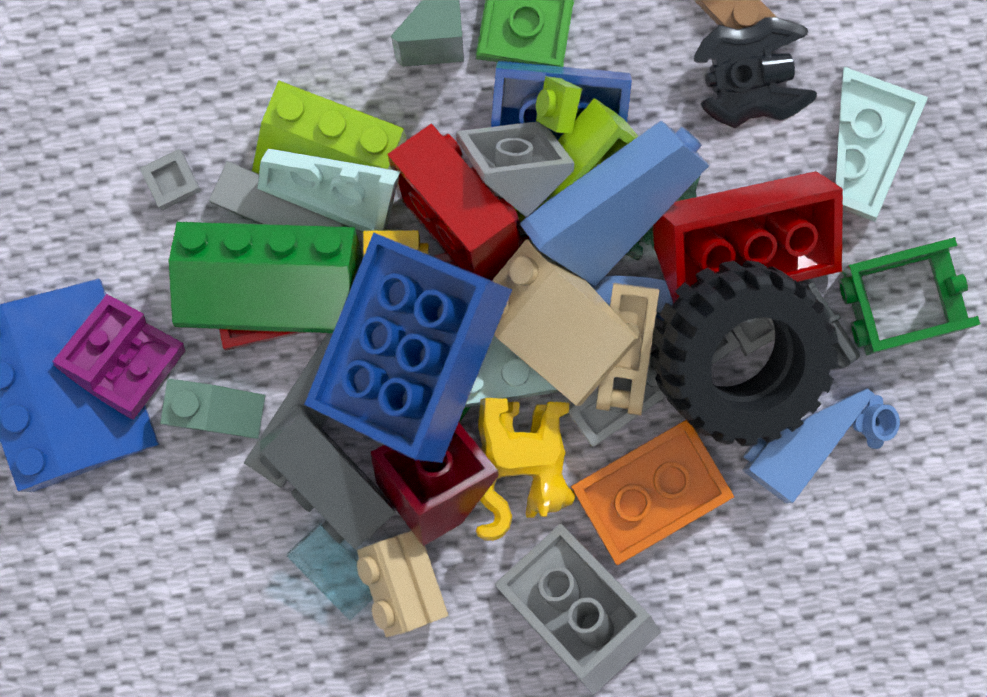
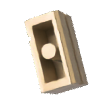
[357,531,449,637]

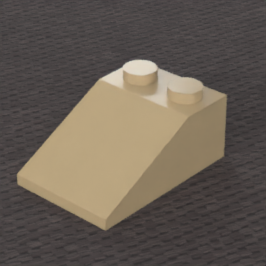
[492,239,639,406]

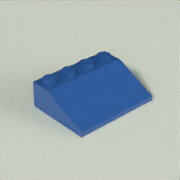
[304,232,512,463]
[0,279,160,492]

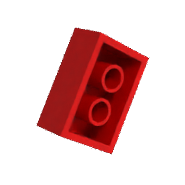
[387,123,521,281]

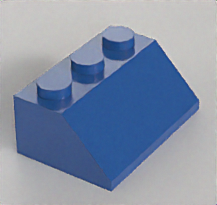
[491,61,632,140]

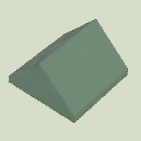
[391,0,464,67]

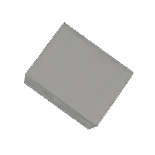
[456,122,574,217]

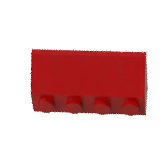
[653,171,843,304]

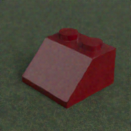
[370,422,499,546]

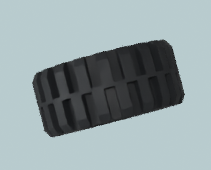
[651,260,839,446]

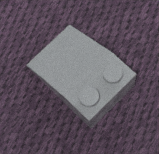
[494,523,661,695]

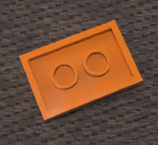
[570,420,734,566]

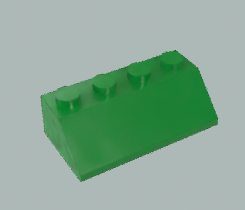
[168,222,363,333]

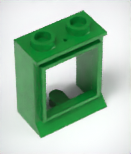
[838,237,980,356]

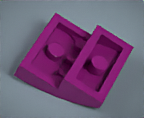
[52,294,185,420]

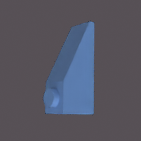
[742,389,874,503]

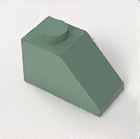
[160,378,266,439]

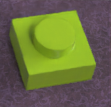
[536,76,582,134]

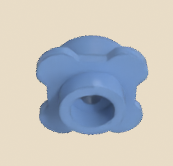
[853,395,900,449]

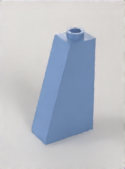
[520,120,710,286]

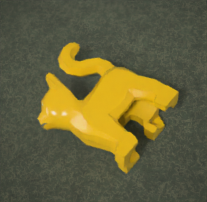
[475,398,575,541]

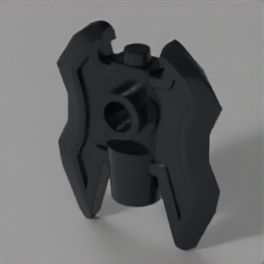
[694,17,817,129]

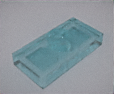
[287,522,373,620]

